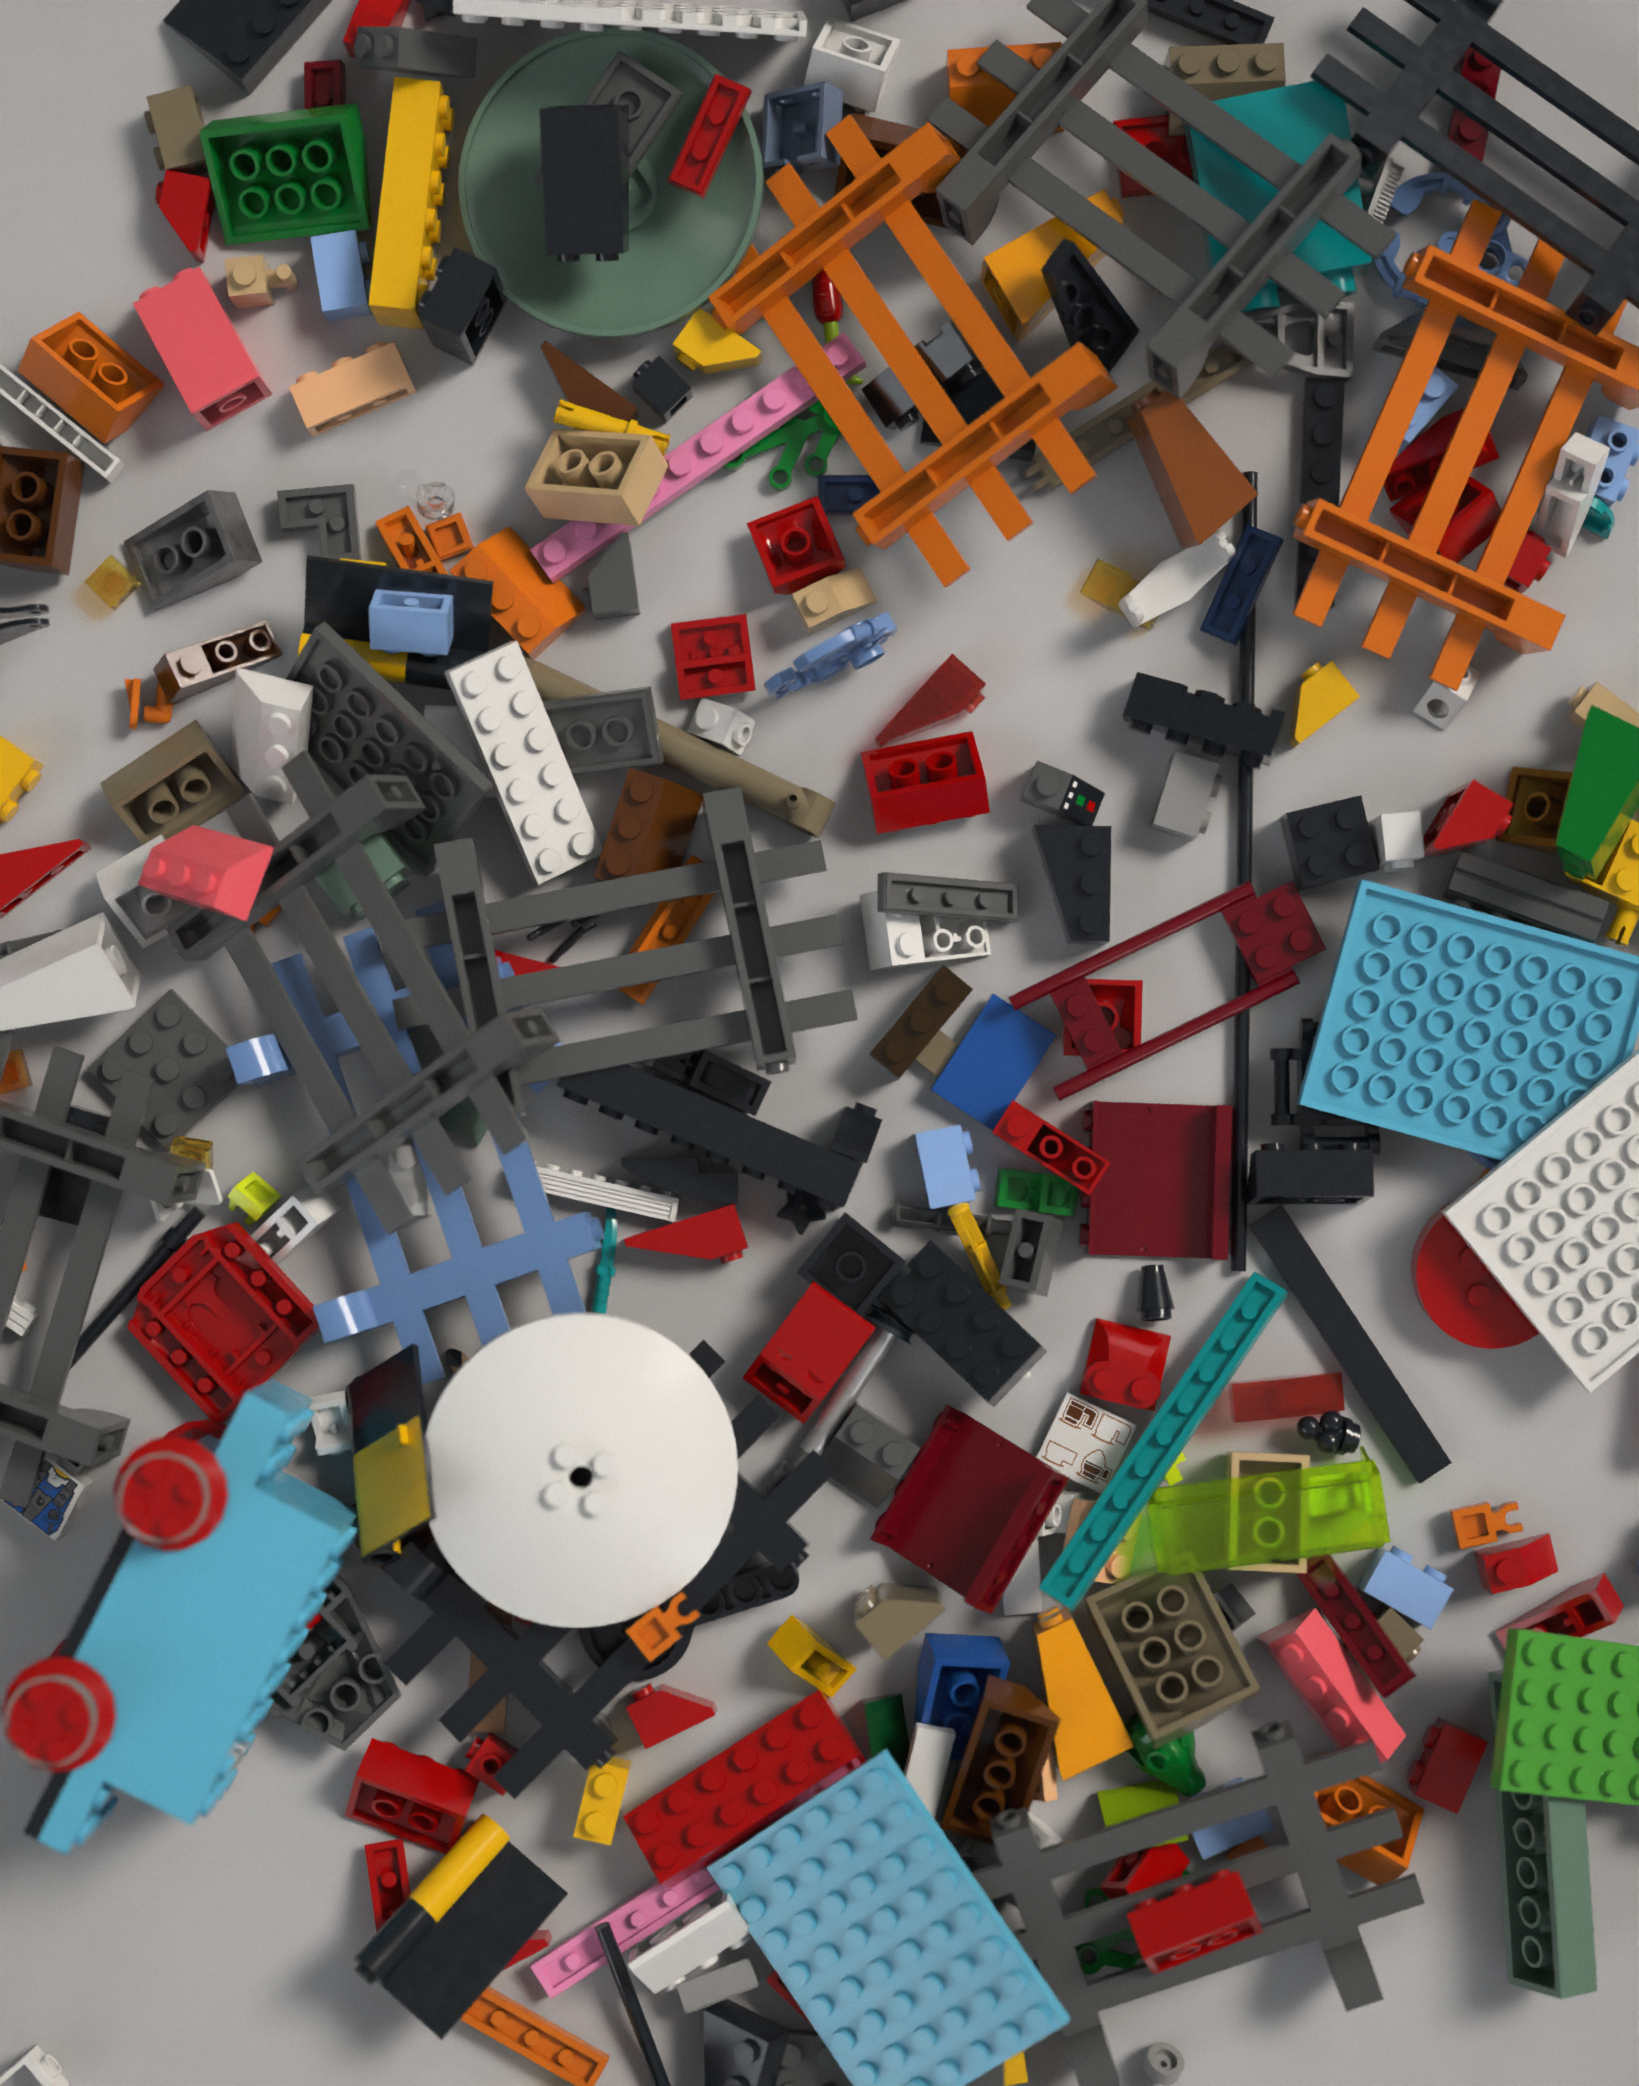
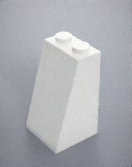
[0,912,141,1031]

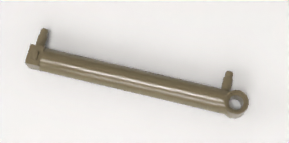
[523,655,836,838]

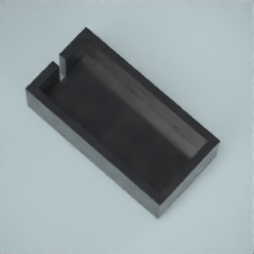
[878,1240,1047,1407]

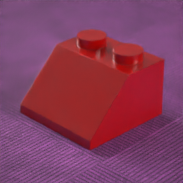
[1389,476,1501,563]

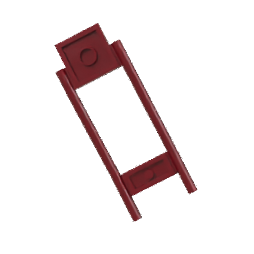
[1008,880,1326,1101]

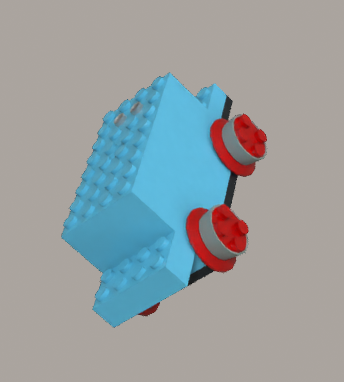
[1,1379,359,1855]

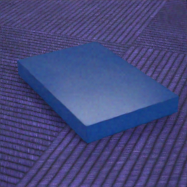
[929,993,1057,1131]

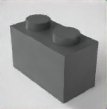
[999,1208,1064,1297]

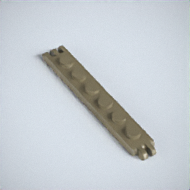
[1022,348,1253,493]

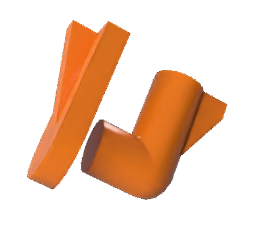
[124,678,176,730]

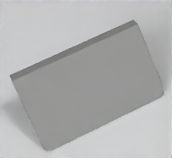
[677,1959,761,2014]

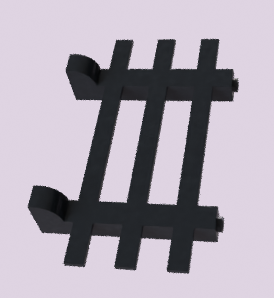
[1310,0,1639,336]
[383,1339,836,1799]

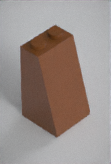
[1126,387,1258,549]

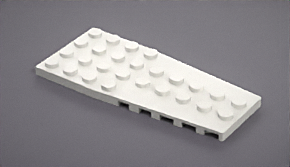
[453,0,807,42]

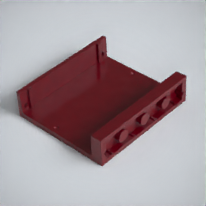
[1079,1101,1232,1260]
[870,1405,1070,1614]

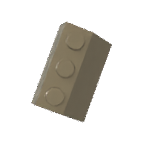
[1164,43,1286,137]
[100,720,247,845]
[853,1583,945,1661]

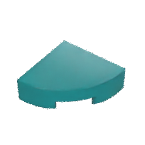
[1582,495,1615,539]

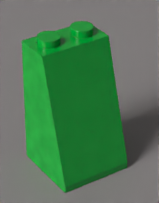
[1556,705,1639,880]

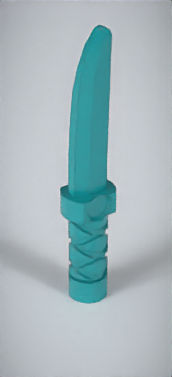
[591,1207,618,1314]

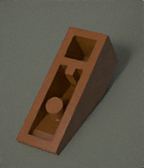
[540,341,639,422]

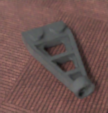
[1210,302,1354,381]

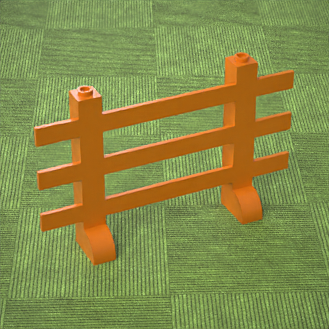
[708,114,1118,588]
[1292,199,1639,691]

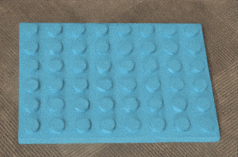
[1297,879,1639,1161]
[707,1749,1070,2086]

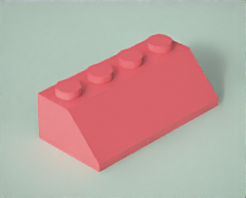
[1257,1608,1406,1763]

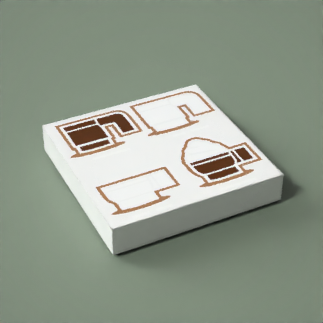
[1035,1391,1137,1494]

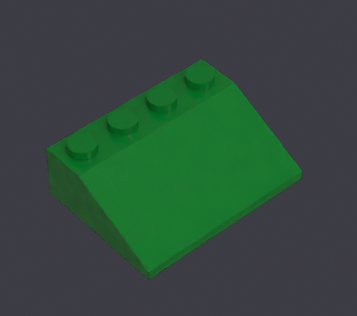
[199,103,372,245]

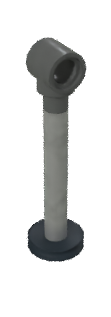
[767,1304,917,1496]

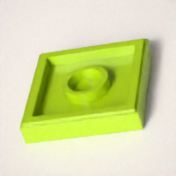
[1097,1780,1189,1848]

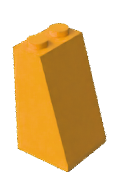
[980,189,1124,343]
[1032,1606,1134,1781]

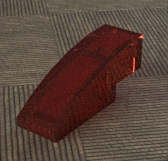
[1228,1372,1345,1423]

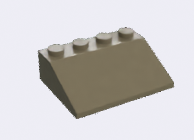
[1085,1550,1261,1750]

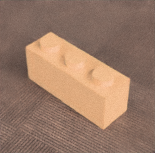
[289,342,417,437]

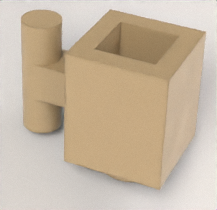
[225,255,299,309]

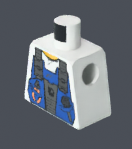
[0,1451,93,1541]

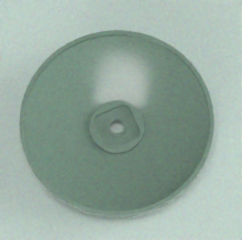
[458,27,764,339]

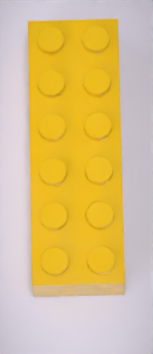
[368,76,454,330]

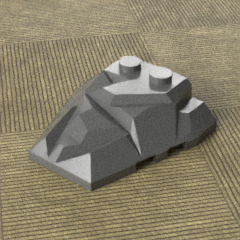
[268,1574,402,1751]

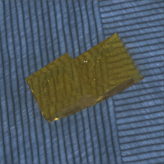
[1080,559,1158,632]

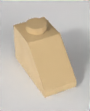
[792,567,877,636]

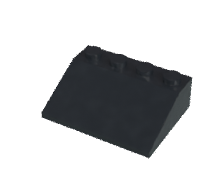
[163,0,332,95]

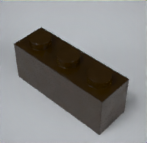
[869,965,973,1079]

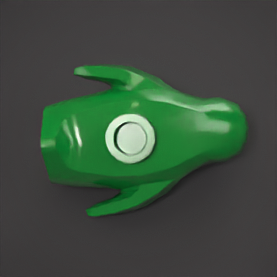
[1124,1712,1206,1796]

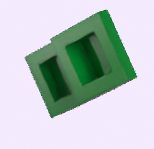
[993,1168,1079,1217]

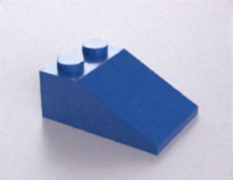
[913,1633,1010,1760]

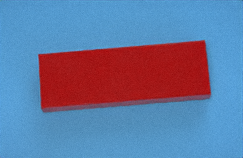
[667,73,752,199]

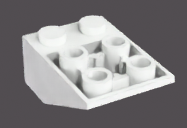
[860,879,991,971]

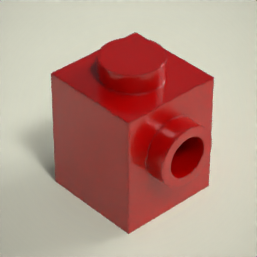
[1504,530,1552,594]
[465,1732,518,1796]

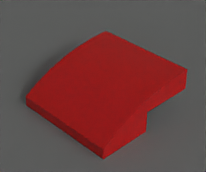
[671,614,756,700]

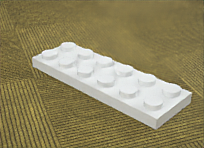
[444,641,603,885]

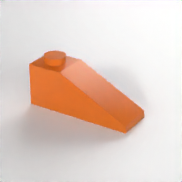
[375,506,448,575]

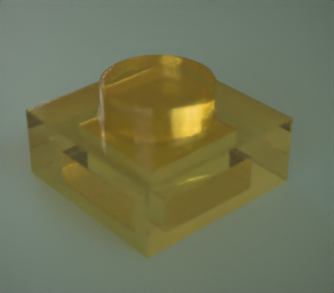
[84,554,141,610]
[171,1135,214,1170]

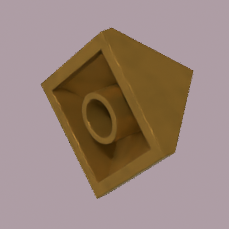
[1496,767,1573,854]

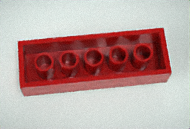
[623,1690,866,1888]

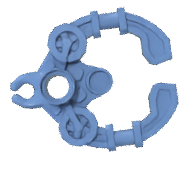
[1372,172,1528,309]
[764,612,898,699]

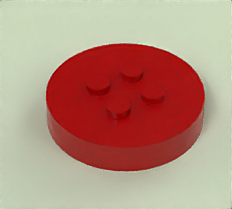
[1411,1199,1539,1349]

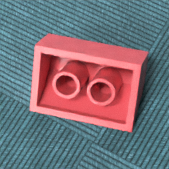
[138,825,274,921]

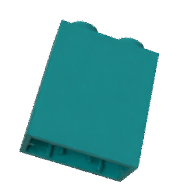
[1183,81,1372,313]

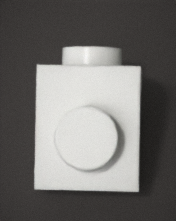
[687,698,755,755]
[309,1390,351,1456]

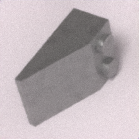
[124,490,263,610]

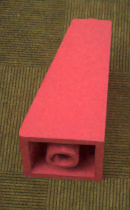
[133,267,273,431]

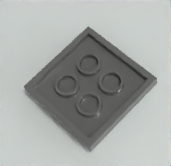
[88,989,238,1151]

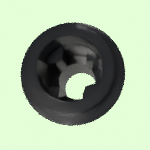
[1136,1265,1175,1322]

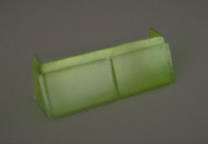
[1145,1446,1391,1576]

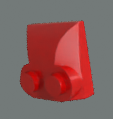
[747,496,846,595]
[1062,979,1143,1057]
[1079,1318,1171,1411]

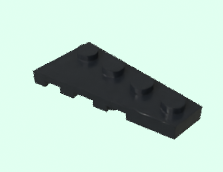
[1041,238,1140,373]

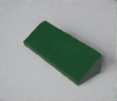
[864,1693,910,1773]

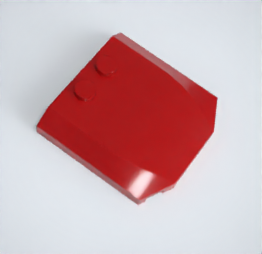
[127,1222,320,1423]

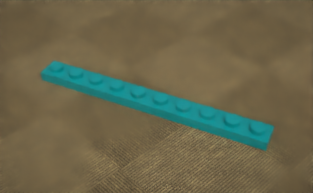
[1038,1271,1288,1612]

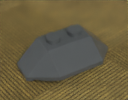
[1372,309,1528,391]

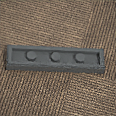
[877,872,1019,923]

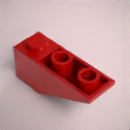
[1383,408,1500,502]
[992,1100,1111,1195]

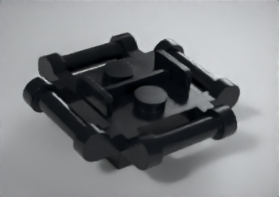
[1270,1018,1381,1156]

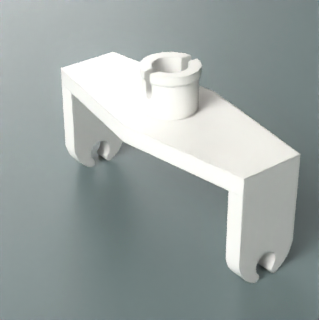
[1118,530,1236,628]

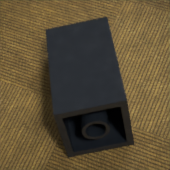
[539,104,629,262]

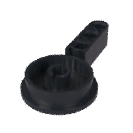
[579,1561,800,1681]

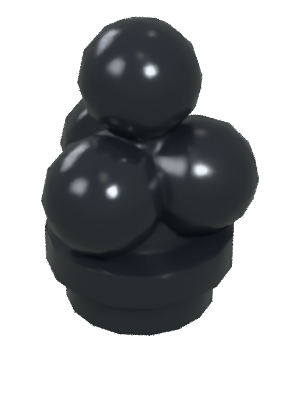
[1297,1410,1361,1455]

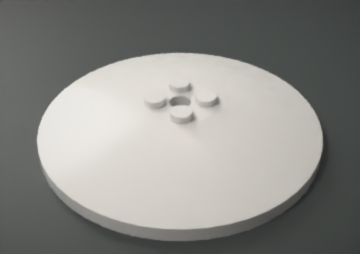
[425,1312,738,1628]

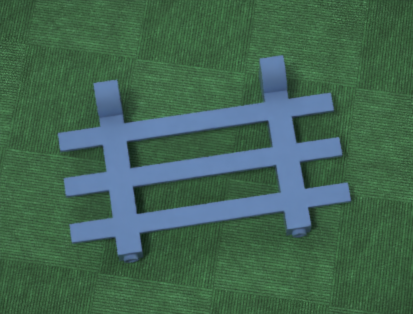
[226,900,604,1385]

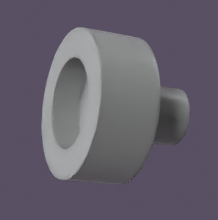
[1143,2043,1185,2085]

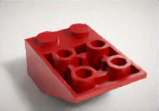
[742,1281,876,1424]

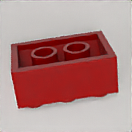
[861,731,990,834]
[1420,779,1513,860]
[344,1738,480,1854]
[1127,1869,1264,1975]

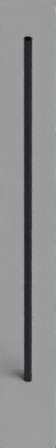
[1231,471,1258,1271]

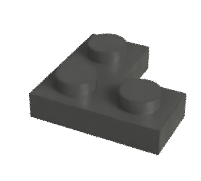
[277,484,362,560]

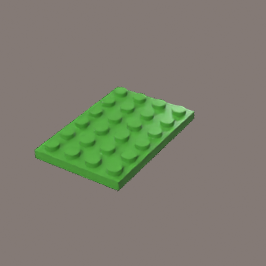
[1490,1627,1639,1806]

